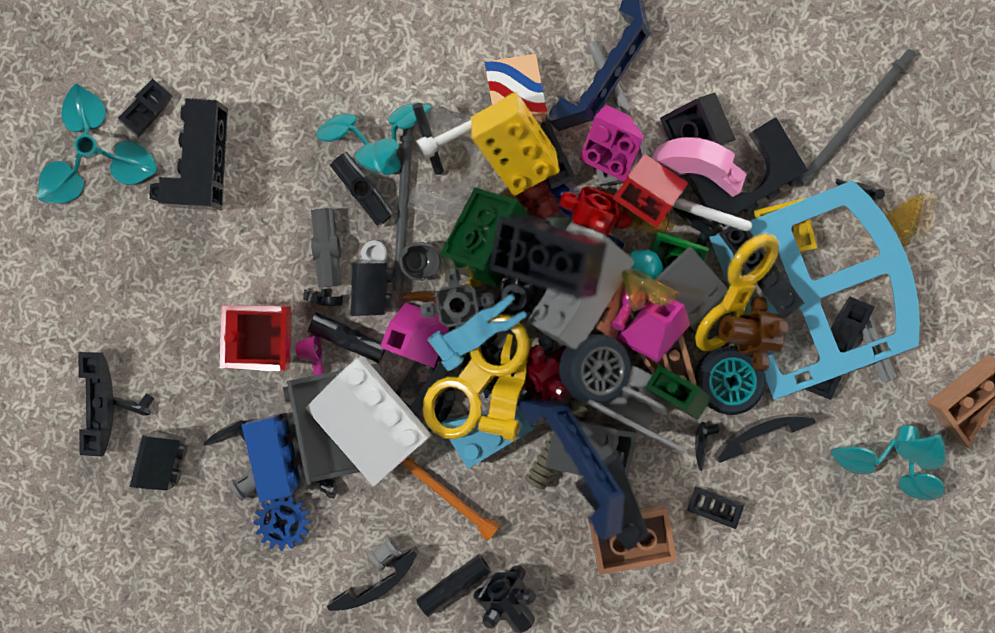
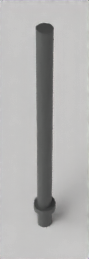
[800,49,916,186]
[393,126,415,291]

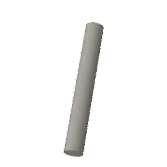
[587,40,632,113]

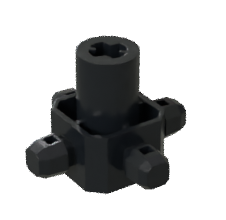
[494,277,547,315]
[473,565,536,633]

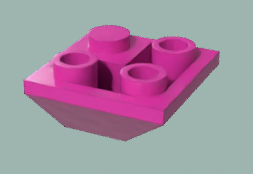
[579,105,644,182]
[616,295,690,362]
[380,303,451,368]

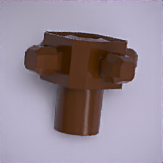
[719,297,788,371]

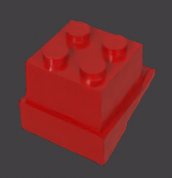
[220,305,292,371]

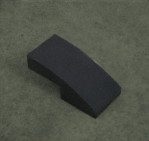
[118,78,172,138]

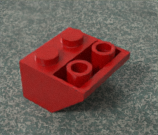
[613,154,688,228]

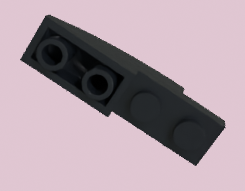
[719,226,806,319]

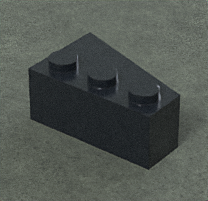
[575,450,649,551]

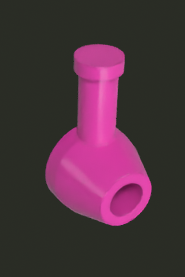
[612,283,651,331]
[295,335,324,375]

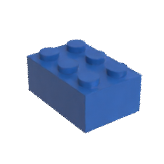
[242,413,301,503]

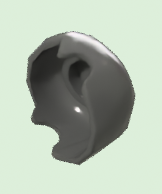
[398,242,441,281]

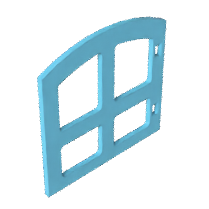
[709,180,920,400]

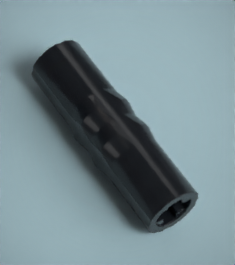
[308,312,385,363]
[416,554,491,617]

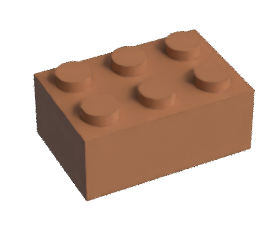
[588,504,677,575]

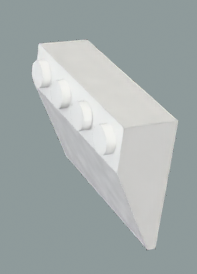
[305,356,432,487]

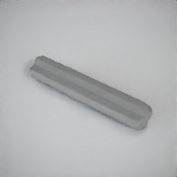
[861,316,896,382]

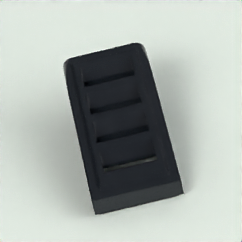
[687,486,745,529]

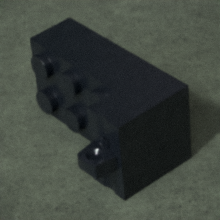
[149,98,228,211]
[489,214,607,299]

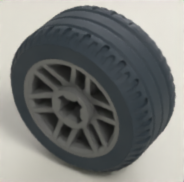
[559,333,632,405]

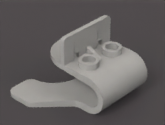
[588,366,686,453]

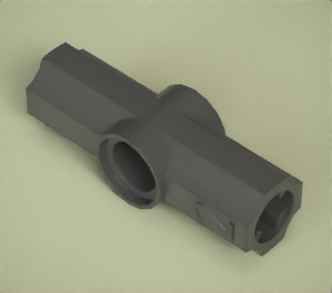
[311,208,341,288]

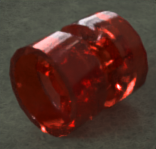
[515,180,562,219]

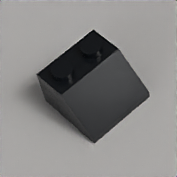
[660,92,736,146]
[350,259,394,316]
[129,430,188,491]

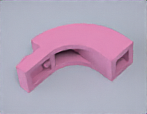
[652,138,746,197]

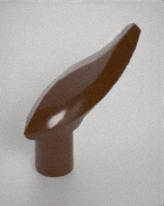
[398,291,438,304]

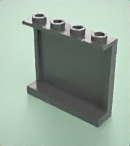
[283,363,400,485]

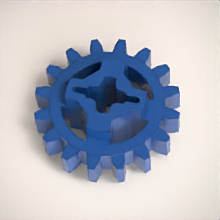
[253,495,311,551]

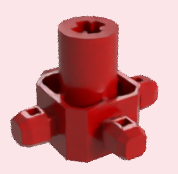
[560,186,631,235]

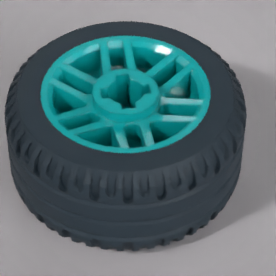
[695,346,766,415]

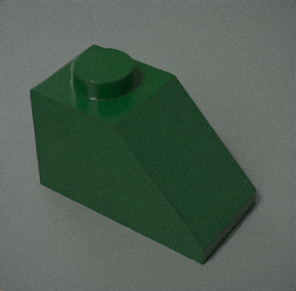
[645,365,712,421]

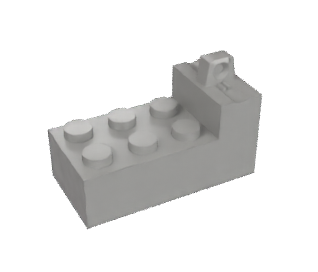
[527,223,635,349]

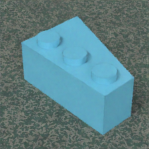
[441,403,536,469]

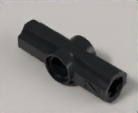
[330,152,395,227]

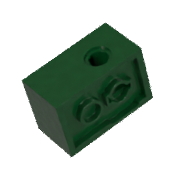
[439,187,529,287]

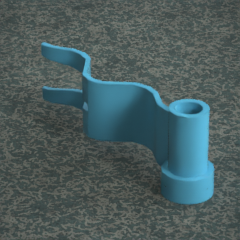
[428,294,527,371]

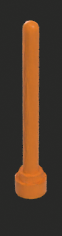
[400,457,500,541]

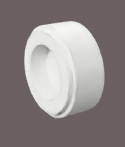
[361,240,387,261]

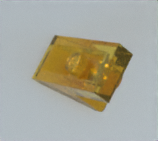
[621,268,678,311]

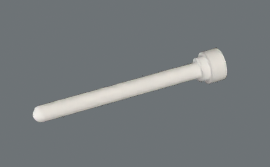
[415,120,472,160]
[672,198,752,231]

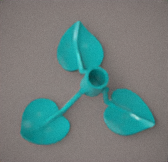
[37,84,157,204]
[315,103,432,175]
[831,425,946,500]

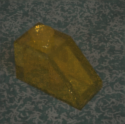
[884,194,924,247]

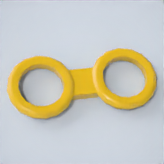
[695,234,779,351]
[422,314,529,439]

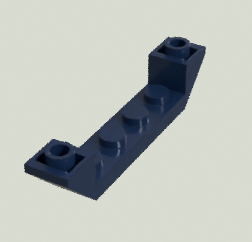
[547,0,650,131]
[517,398,624,541]

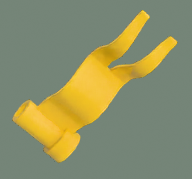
[479,334,533,442]

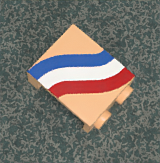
[484,54,547,125]

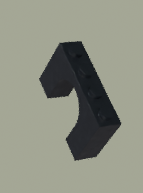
[683,117,808,227]

